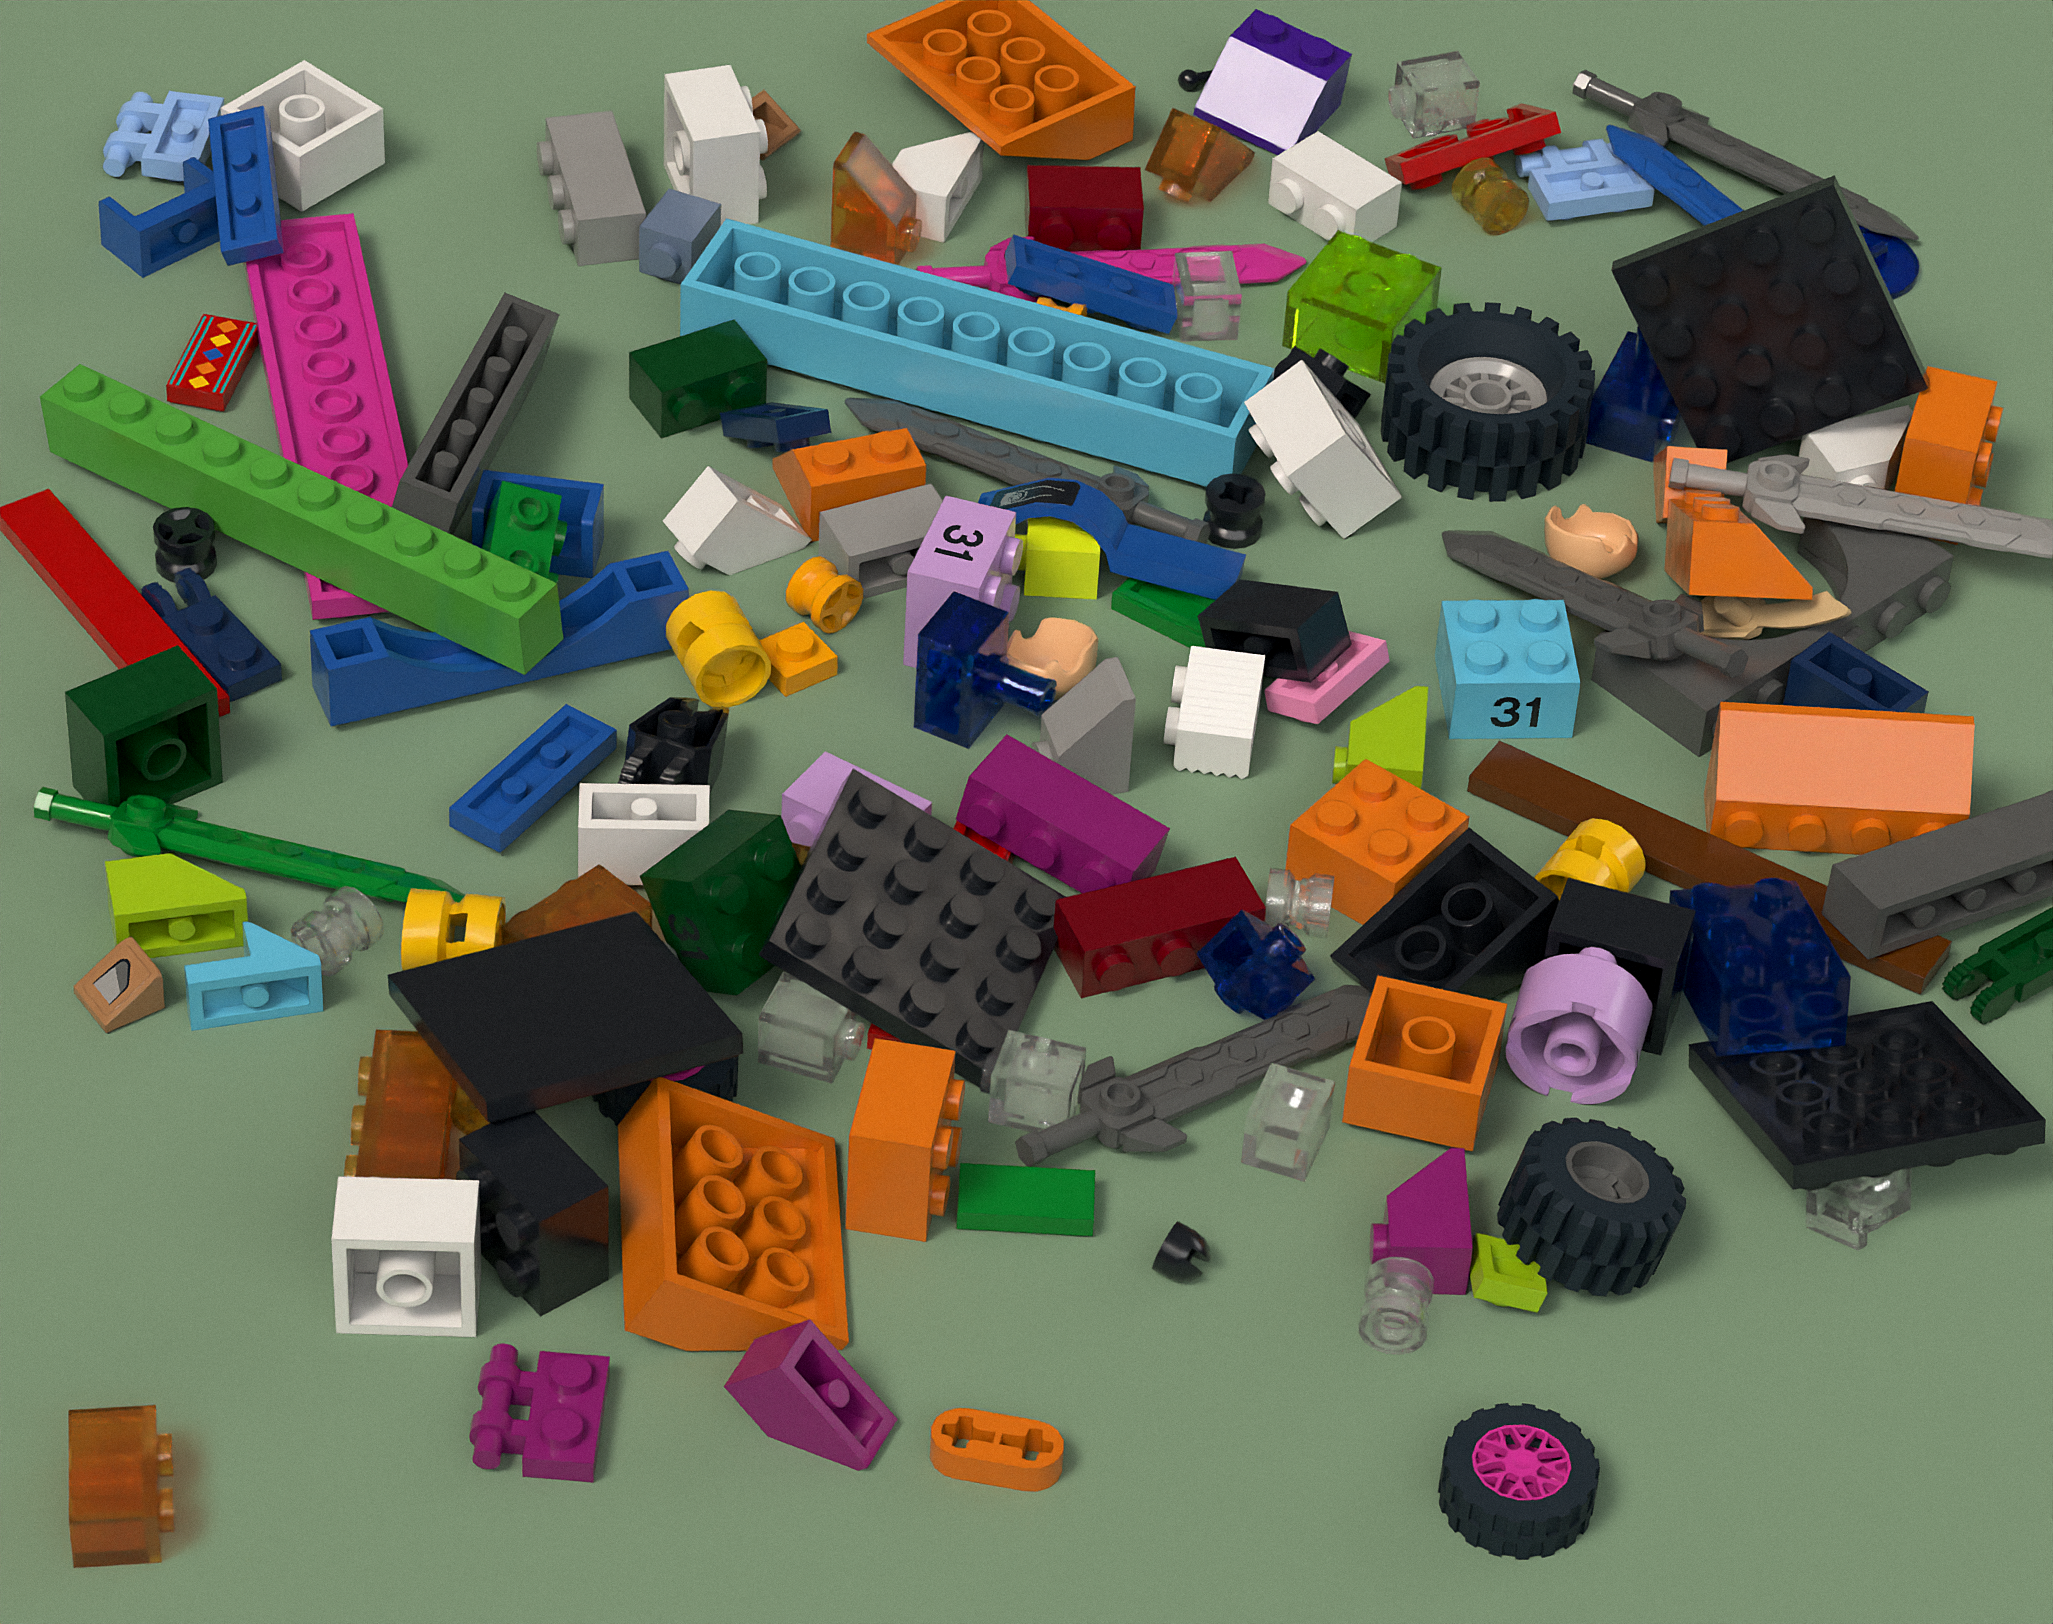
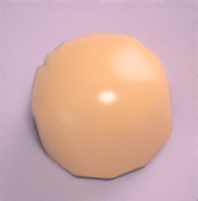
[1545,504,1639,579]
[1000,617,1098,700]

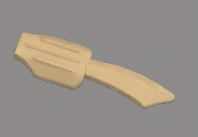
[1701,591,1851,640]

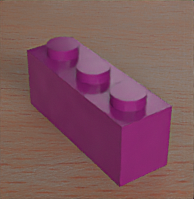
[955,734,1170,893]

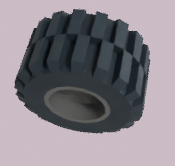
[1497,1117,1686,1296]

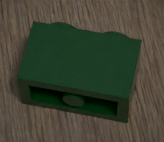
[629,319,767,439]

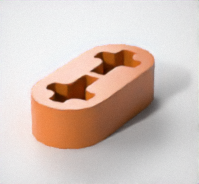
[930,1408,1064,1492]

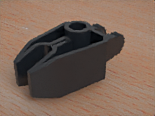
[618,697,729,795]

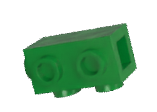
[482,481,567,585]

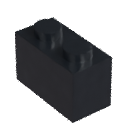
[1198,579,1352,683]

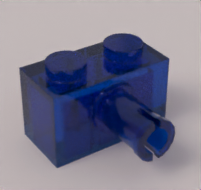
[1586,327,1681,463]
[914,591,1057,749]

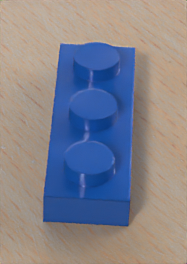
[208,106,284,266]
[1005,234,1178,334]
[449,704,617,853]

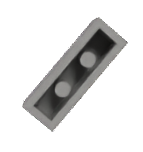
[537,111,646,266]

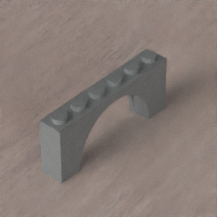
[1591,517,1954,757]

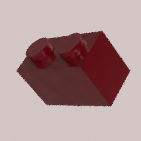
[1024,165,1144,252]

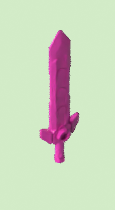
[916,236,1306,305]

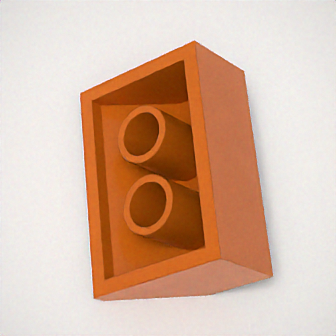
[1664,490,1813,600]

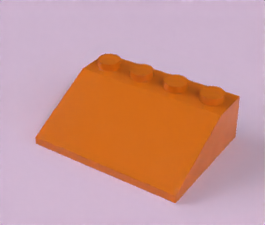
[867,0,1136,160]
[618,1077,849,1351]

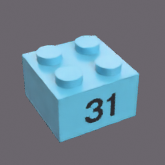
[1435,599,1580,739]

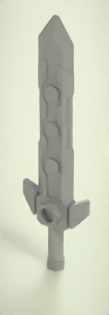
[1668,454,2053,559]

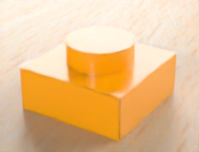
[759,621,838,697]

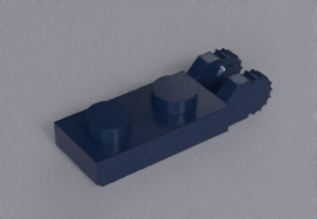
[140,568,282,703]

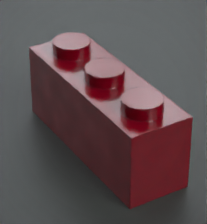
[1054,857,1266,998]

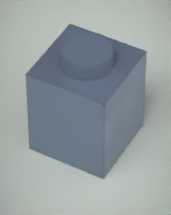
[639,188,721,284]

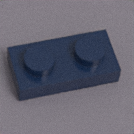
[720,402,831,452]

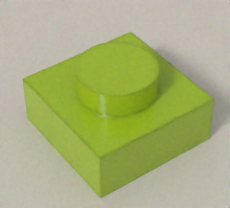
[1469,1232,1548,1313]

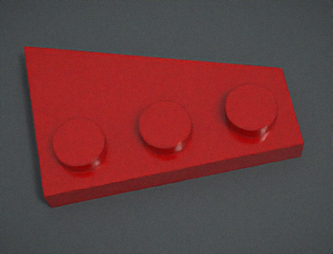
[1384,103,1561,190]

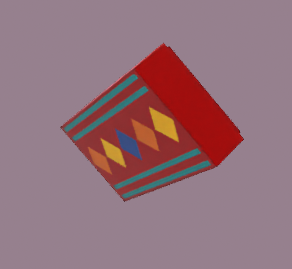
[166,314,259,412]

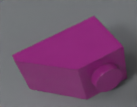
[1369,1148,1473,1295]
[724,1319,898,1471]

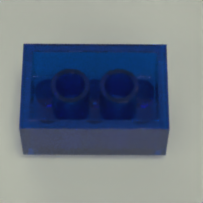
[1669,878,1851,1056]

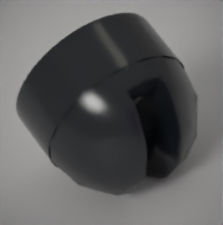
[1152,1221,1211,1282]

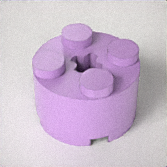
[1506,947,1652,1105]

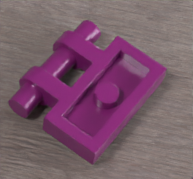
[469,1343,610,1483]

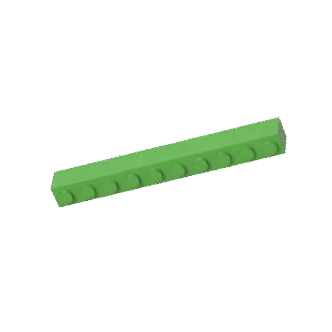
[40,364,563,675]

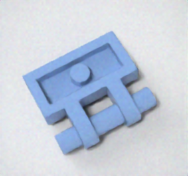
[103,91,224,182]
[1515,139,1655,221]

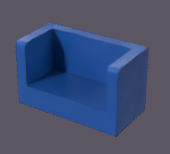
[98,157,220,278]
[472,470,604,579]

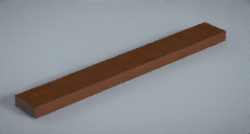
[1467,740,1952,995]

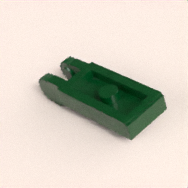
[1942,907,2053,1024]

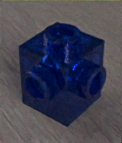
[1196,910,1315,1020]

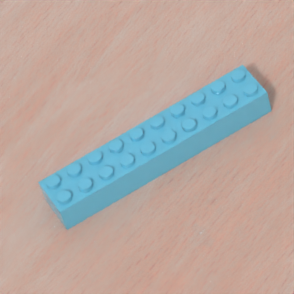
[680,218,1275,488]

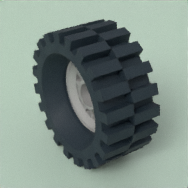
[1380,302,1595,502]

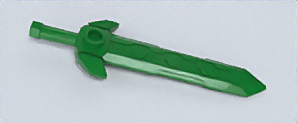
[33,787,465,903]

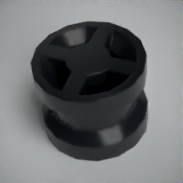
[1203,473,1266,549]
[153,507,217,583]

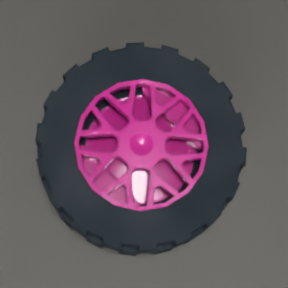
[1438,1403,1600,1560]

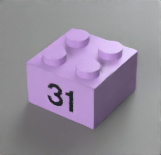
[903,496,1023,682]

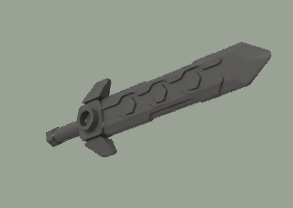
[1572,70,1919,240]
[845,398,1211,544]
[1441,530,1749,678]
[1015,985,1372,1167]

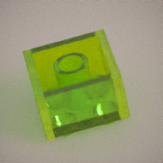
[1282,230,1442,384]

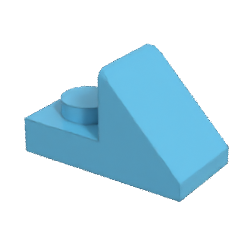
[184,922,324,1031]

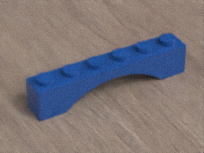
[310,551,689,727]

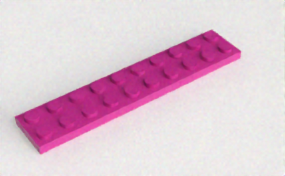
[243,213,408,620]

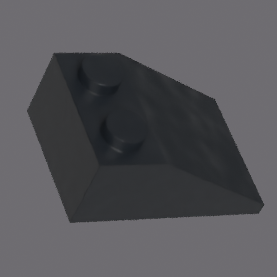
[1330,828,1559,1000]

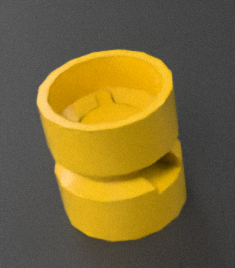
[666,590,771,708]
[1534,818,1646,901]
[401,888,506,971]

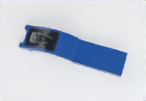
[978,478,1246,600]

